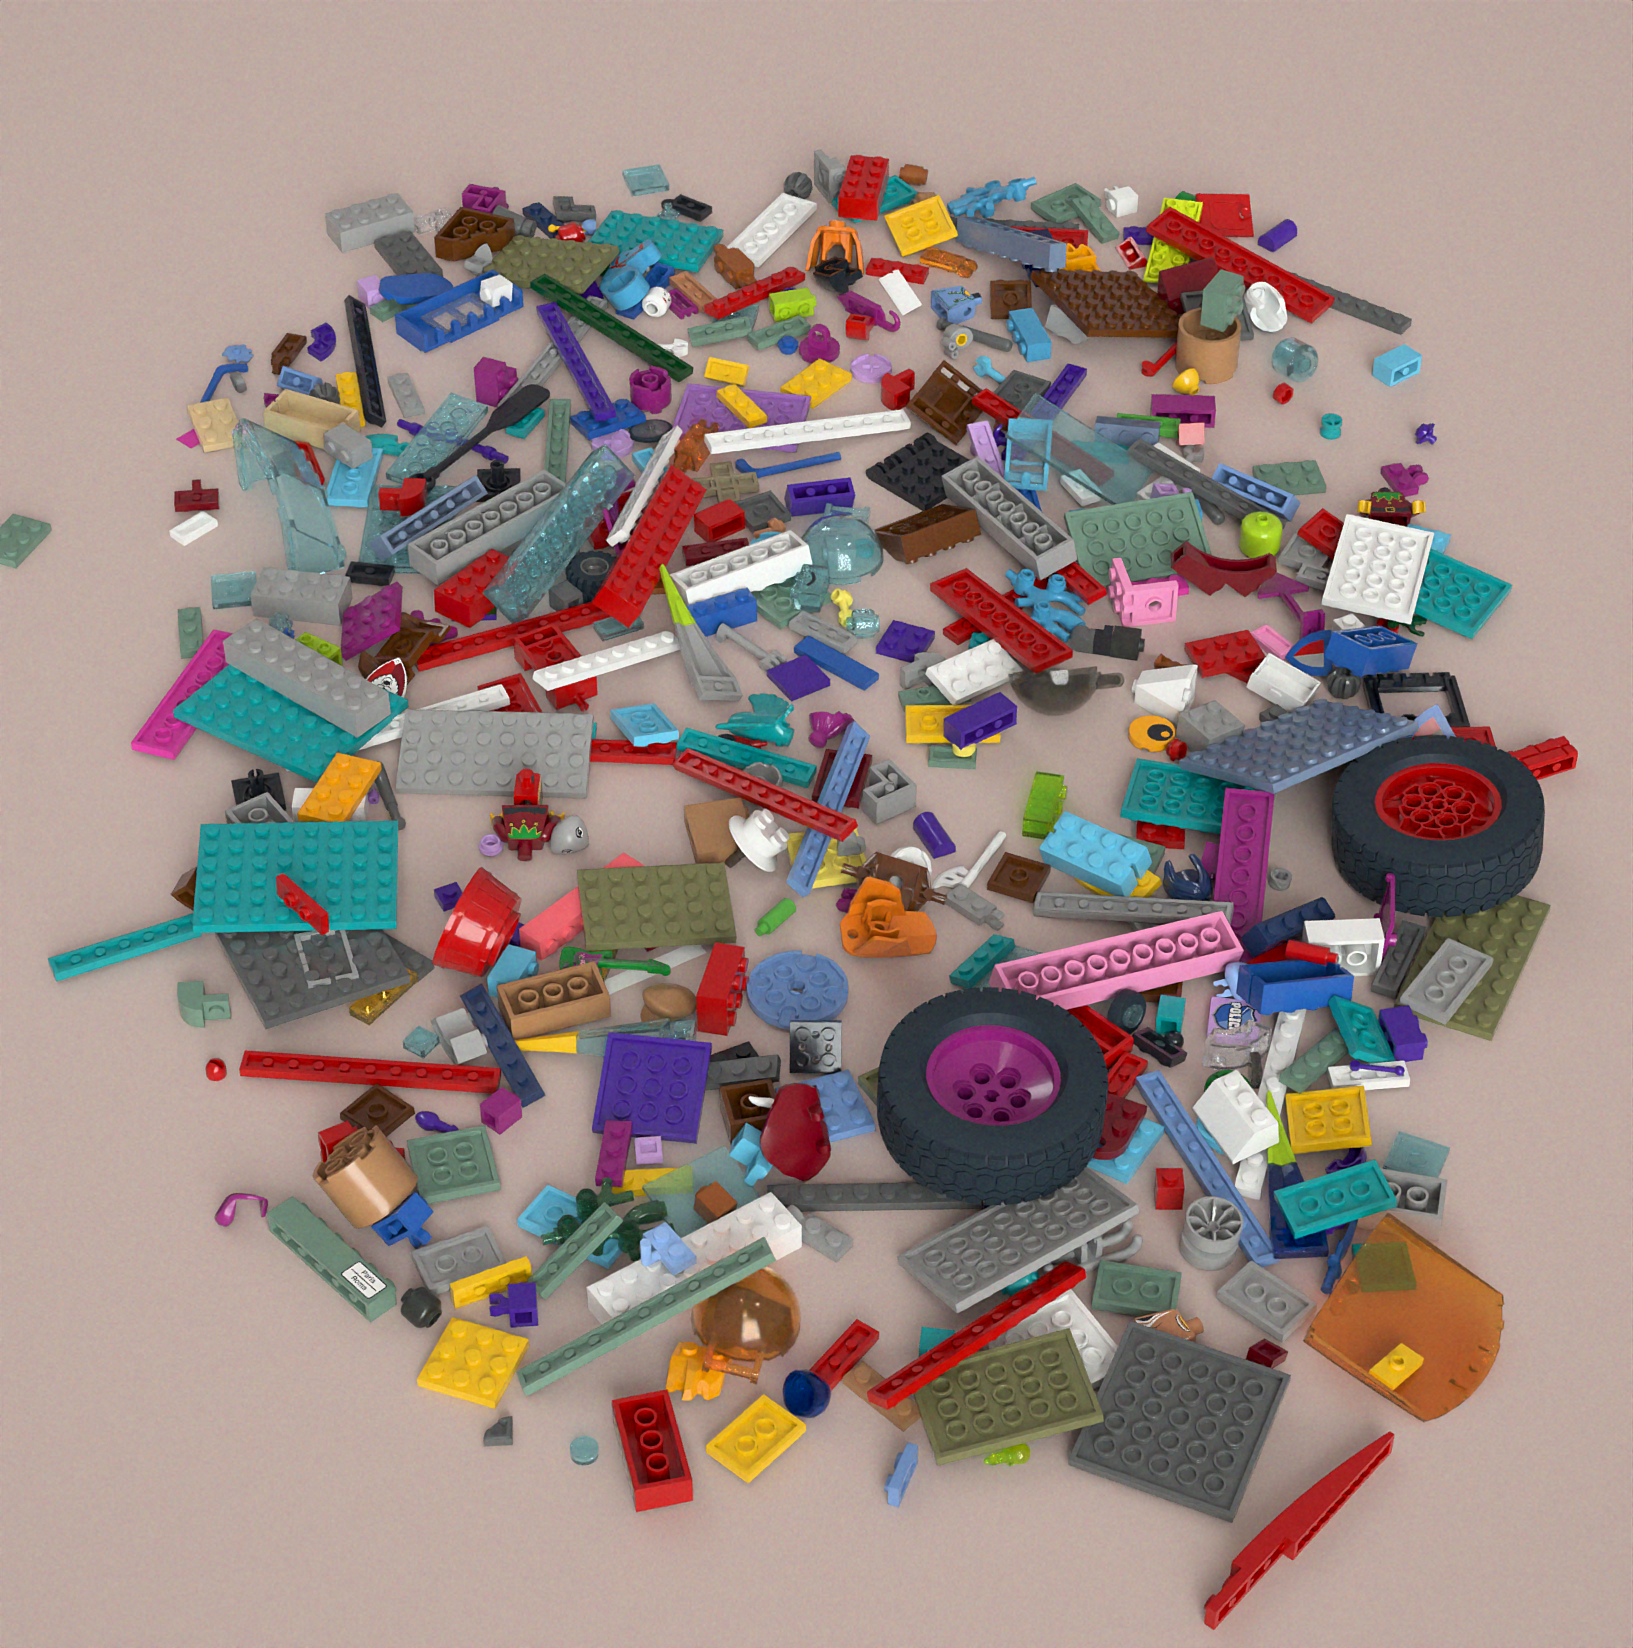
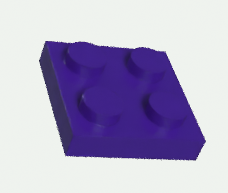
[876,620,935,663]

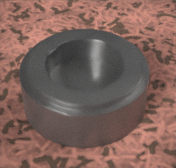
[230,371,247,393]

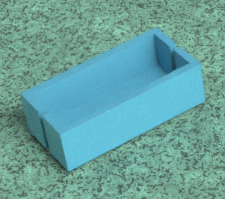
[1039,811,1152,897]

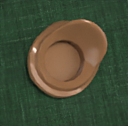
[640,983,697,1030]

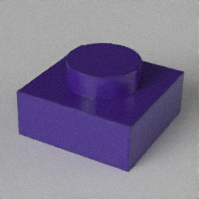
[434,882,463,912]

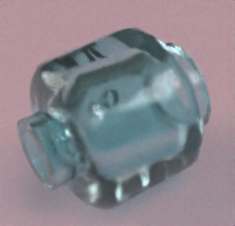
[846,609,880,638]

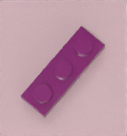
[595,1120,633,1187]

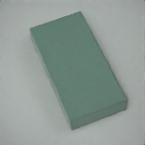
[928,745,977,770]

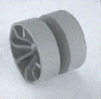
[1179,1196,1243,1271]

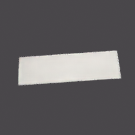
[878,270,922,315]

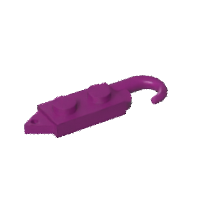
[837,291,901,332]

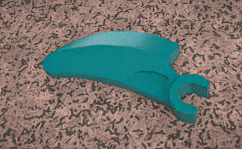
[365,434,411,460]

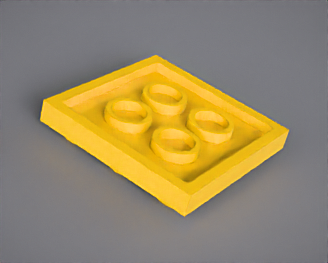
[884,195,958,257]
[1285,1086,1372,1154]
[417,1317,529,1409]

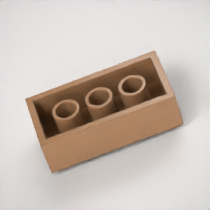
[497,961,611,1040]

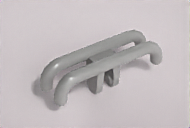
[1043,1219,1143,1275]

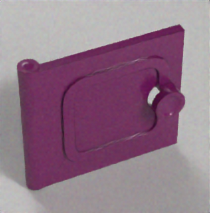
[1373,873,1397,964]

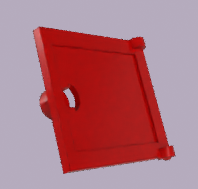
[1195,193,1254,237]

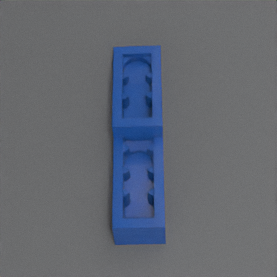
[616,262,675,320]

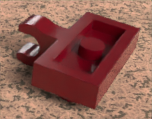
[174,479,219,512]

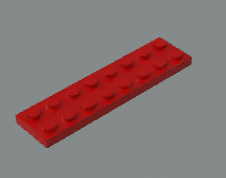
[930,568,1073,674]

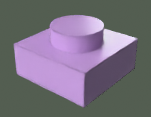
[634,1136,663,1165]

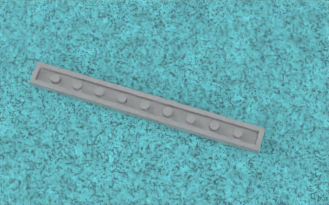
[497,296,608,408]

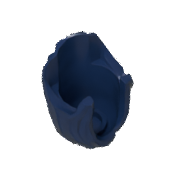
[1163,854,1212,901]

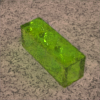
[1022,771,1068,840]

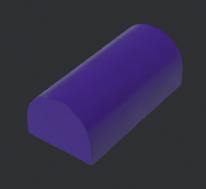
[1258,219,1298,252]
[913,812,956,859]

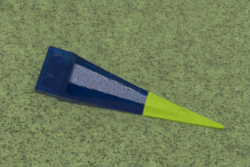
[1266,1090,1329,1259]

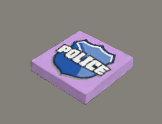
[1206,996,1261,1045]

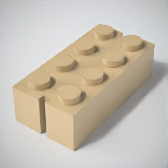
[263,389,361,450]

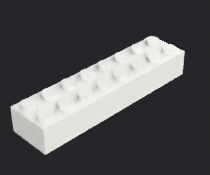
[587,1192,802,1325]

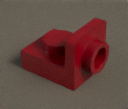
[1245,1338,1288,1369]

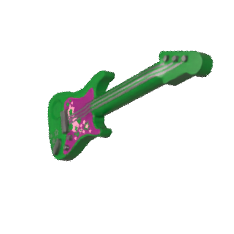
[559,946,671,976]

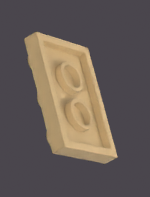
[187,398,245,453]

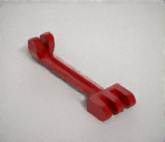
[1141,333,1178,377]

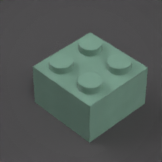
[1200,269,1245,332]

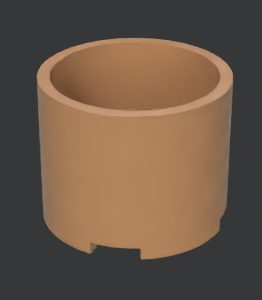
[1175,308,1241,384]
[313,1125,418,1228]

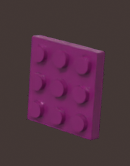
[341,581,403,661]

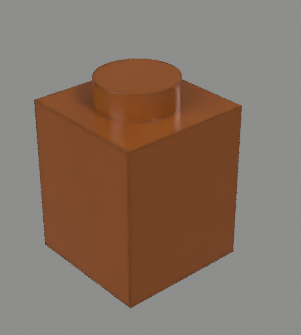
[693,1181,738,1224]

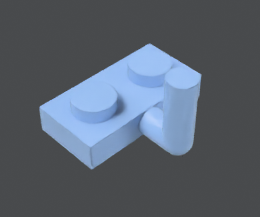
[640,1222,697,1276]

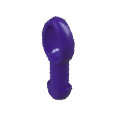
[415,1111,459,1133]

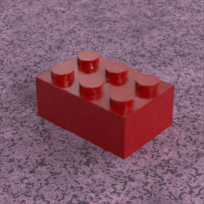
[696,942,749,1036]

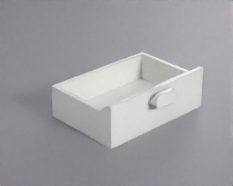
[1246,653,1321,713]

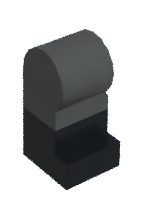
[1069,625,1114,656]

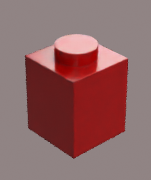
[1154,1168,1185,1210]

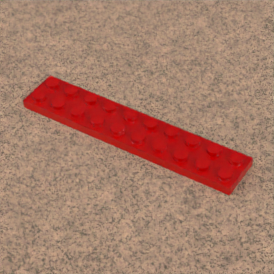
[1146,207,1335,324]

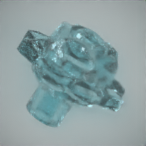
[657,203,681,220]
[269,612,293,633]

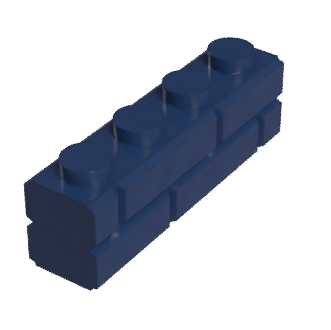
[1241,897,1336,958]

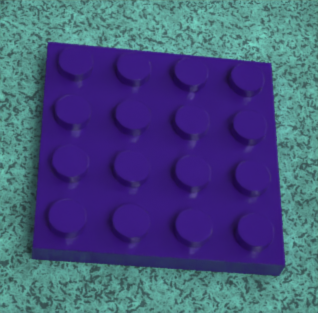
[592,1032,712,1144]

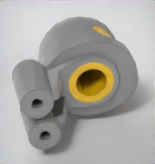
[941,324,973,359]

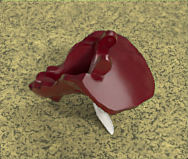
[749,1083,832,1182]

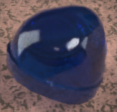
[783,1369,831,1418]

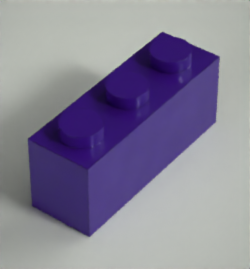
[784,477,855,517]
[943,692,1017,751]

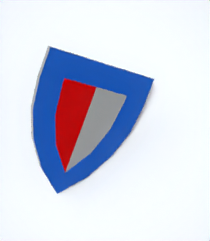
[1285,630,1333,676]

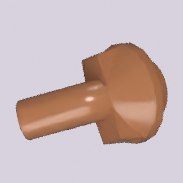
[754,518,786,539]

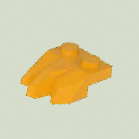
[1057,243,1102,272]
[665,1342,733,1400]

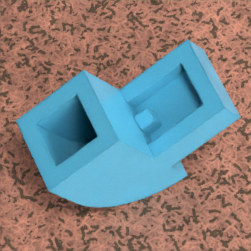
[729,1123,773,1186]

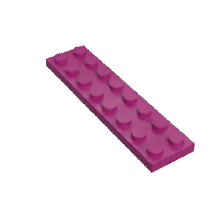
[131,629,233,760]

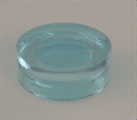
[570,1436,599,1466]

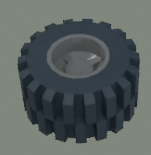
[566,550,616,604]

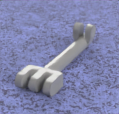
[716,623,787,672]

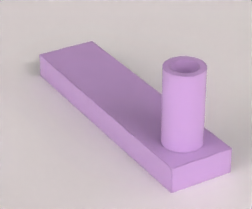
[967,421,1005,478]

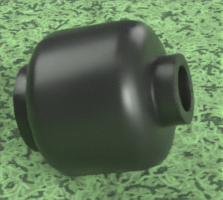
[401,1287,442,1328]

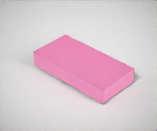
[1250,624,1294,660]

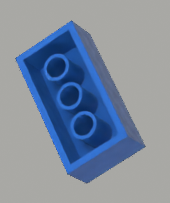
[1324,625,1418,677]

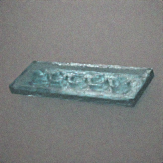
[386,393,488,485]

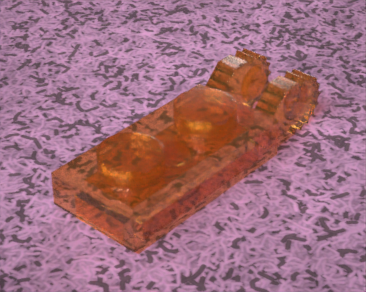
[920,247,978,279]

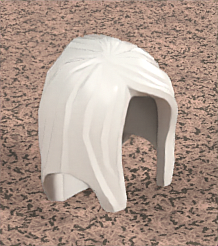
[1244,282,1288,332]

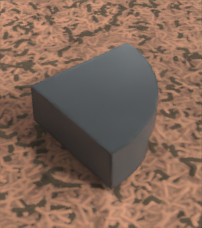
[484,1416,513,1446]

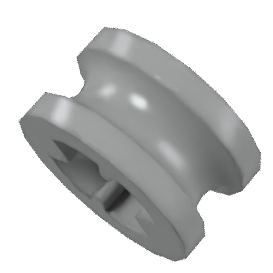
[1268,868,1292,891]

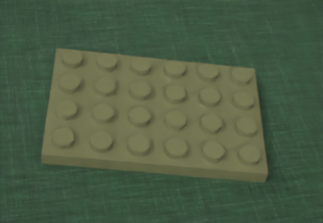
[477,235,620,294]
[577,862,737,951]
[913,1328,1104,1466]

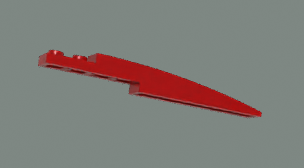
[1204,1432,1395,1630]

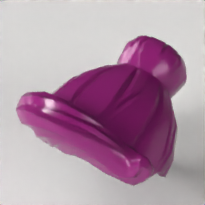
[808,711,856,748]

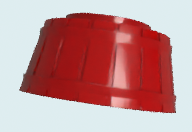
[432,867,522,977]

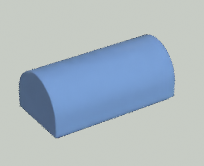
[277,366,323,395]

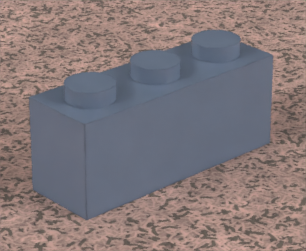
[1093,416,1161,447]

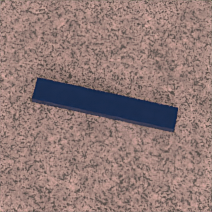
[460,984,546,1108]

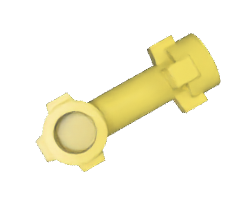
[831,588,854,627]

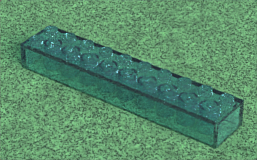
[483,444,635,624]

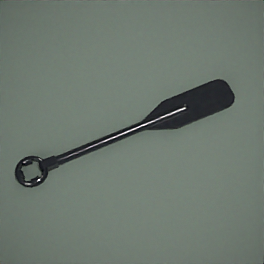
[409,384,550,493]

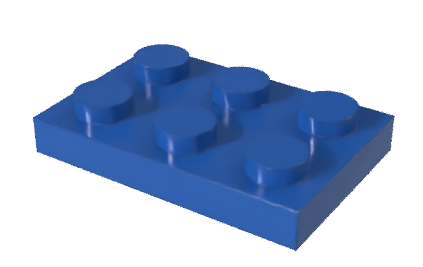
[570,399,646,440]

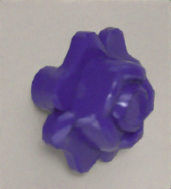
[1415,423,1437,444]

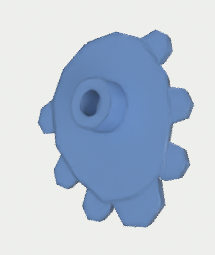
[222,345,253,363]

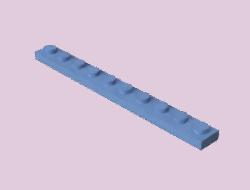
[786,721,871,898]
[1135,1070,1280,1267]

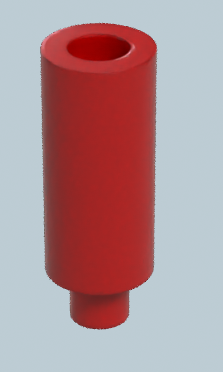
[1285,939,1338,966]

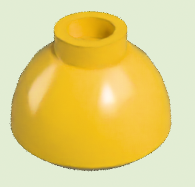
[1172,368,1200,395]

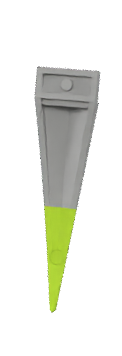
[659,564,743,701]

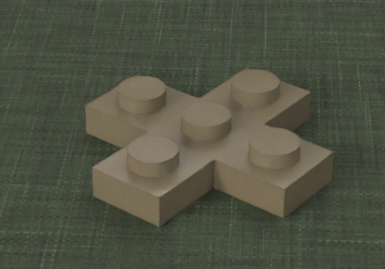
[692,461,759,503]

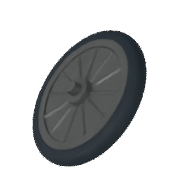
[628,419,673,443]

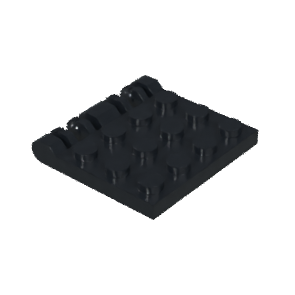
[866,432,969,511]

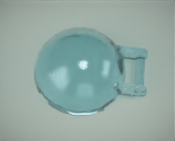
[801,503,884,585]

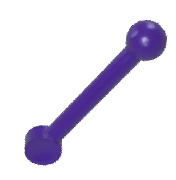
[1350,1060,1405,1076]

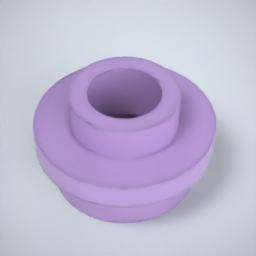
[479,834,503,856]

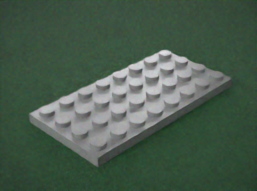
[396,709,594,798]
[897,1167,1139,1313]

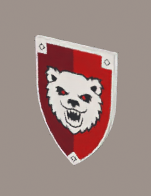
[366,658,407,698]

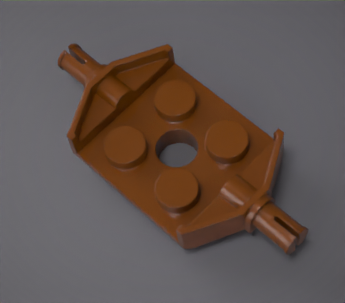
[841,852,947,912]

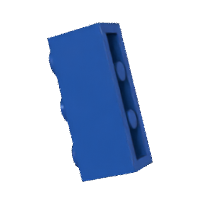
[686,588,757,637]

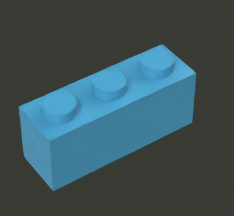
[1006,308,1051,362]

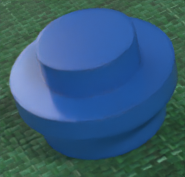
[778,336,798,355]

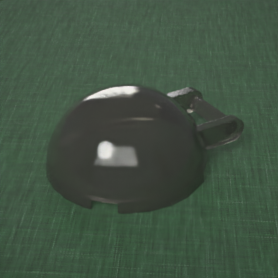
[1008,666,1125,716]

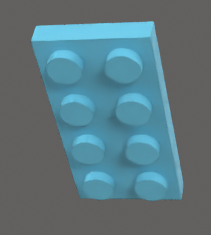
[324,448,384,508]
[517,1184,638,1269]

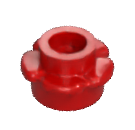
[1166,738,1187,762]

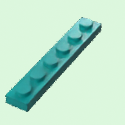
[677,728,817,788]
[48,913,202,982]

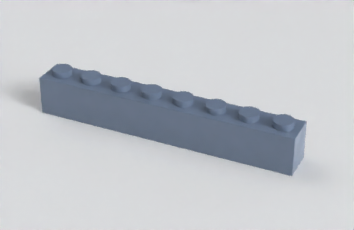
[956,217,1067,272]

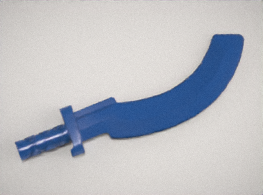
[1321,1219,1358,1294]

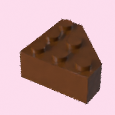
[434,207,515,261]

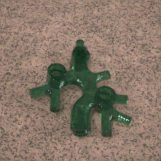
[541,1177,675,1261]

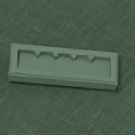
[898,686,971,712]

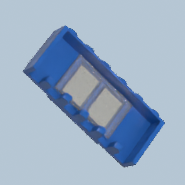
[395,270,524,353]

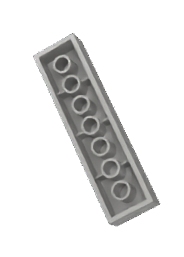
[942,456,1077,580]
[408,469,574,585]
[223,618,391,738]

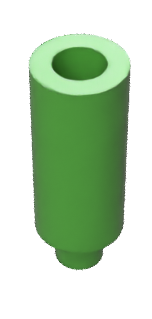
[755,898,796,936]

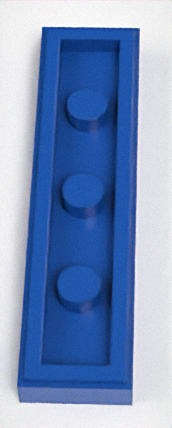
[794,636,879,691]

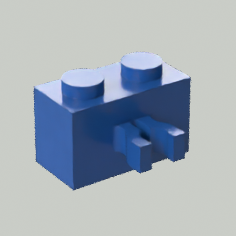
[371,1192,434,1249]

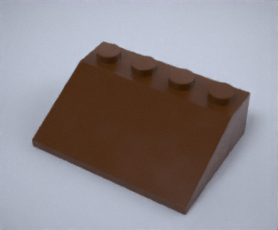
[869,504,981,564]

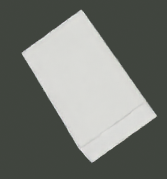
[169,511,218,546]

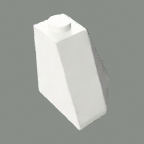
[1132,664,1198,728]

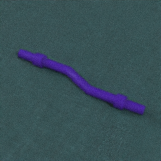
[397,419,509,464]

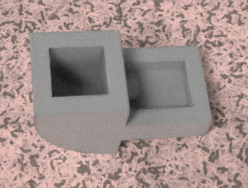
[900,652,947,690]

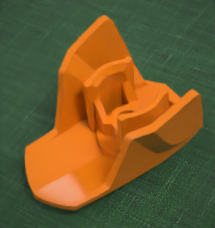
[805,220,864,274]
[839,877,937,958]

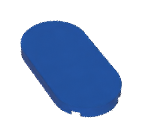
[378,273,454,304]

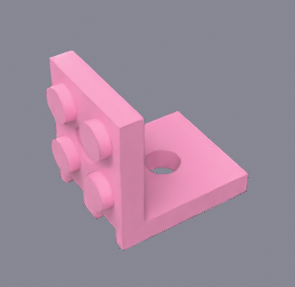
[1107,558,1179,627]

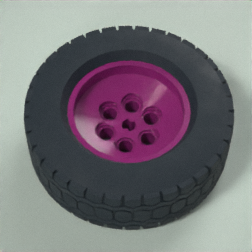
[877,987,1108,1205]

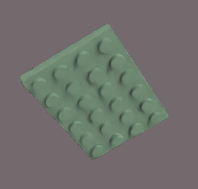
[1064,492,1212,590]

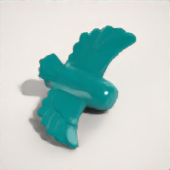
[715,693,795,747]

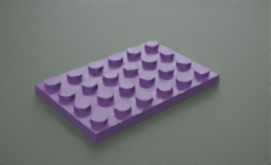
[672,383,811,452]

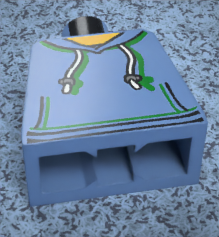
[931,286,982,324]

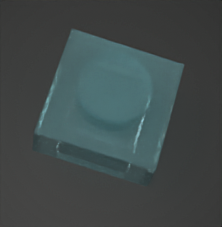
[403,1026,440,1059]

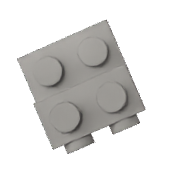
[814,149,846,204]

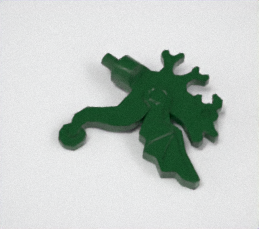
[1388,614,1427,637]

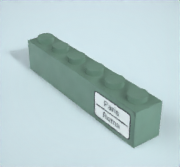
[267,1196,397,1323]

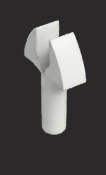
[658,338,688,358]

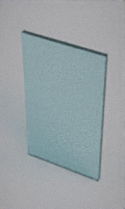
[1005,393,1153,505]

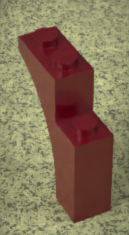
[1171,541,1277,597]

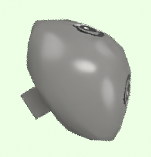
[550,815,589,855]

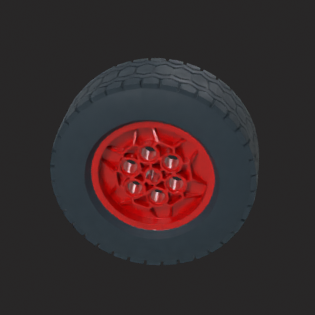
[1332,735,1545,917]

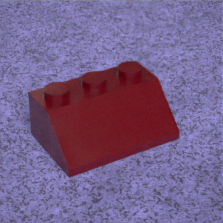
[1157,257,1218,315]

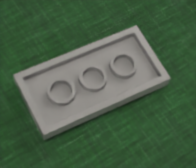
[1400,938,1493,1025]

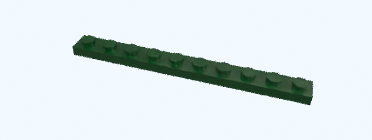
[530,273,694,382]

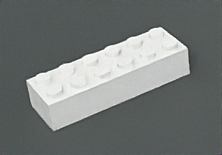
[670,530,813,606]

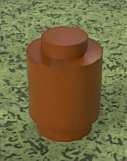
[899,164,928,186]

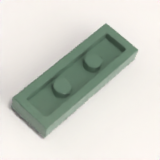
[1071,195,1120,244]
[747,315,811,350]
[687,316,752,347]
[177,607,203,659]

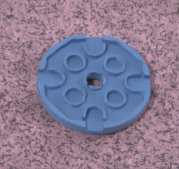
[747,951,848,1029]

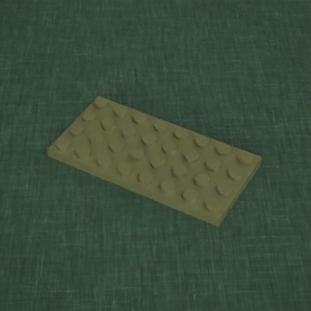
[1394,895,1551,1041]

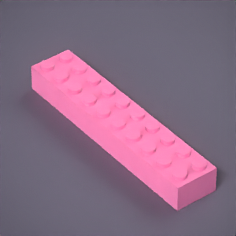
[989,911,1244,1010]

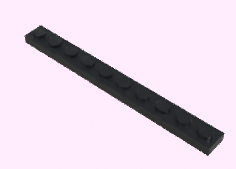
[344,295,386,428]

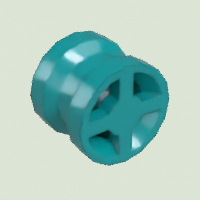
[1320,413,1343,440]

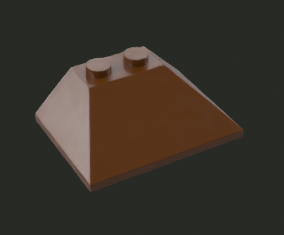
[906,360,983,445]

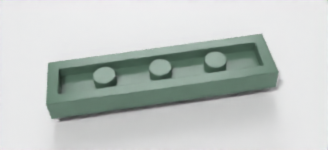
[1279,1028,1348,1094]
[527,1202,623,1300]

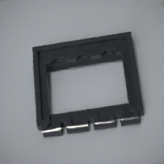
[1363,672,1470,727]

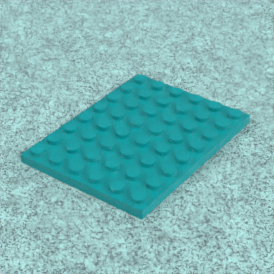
[173,664,409,783]
[192,820,398,933]

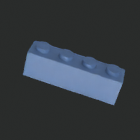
[1211,463,1300,522]

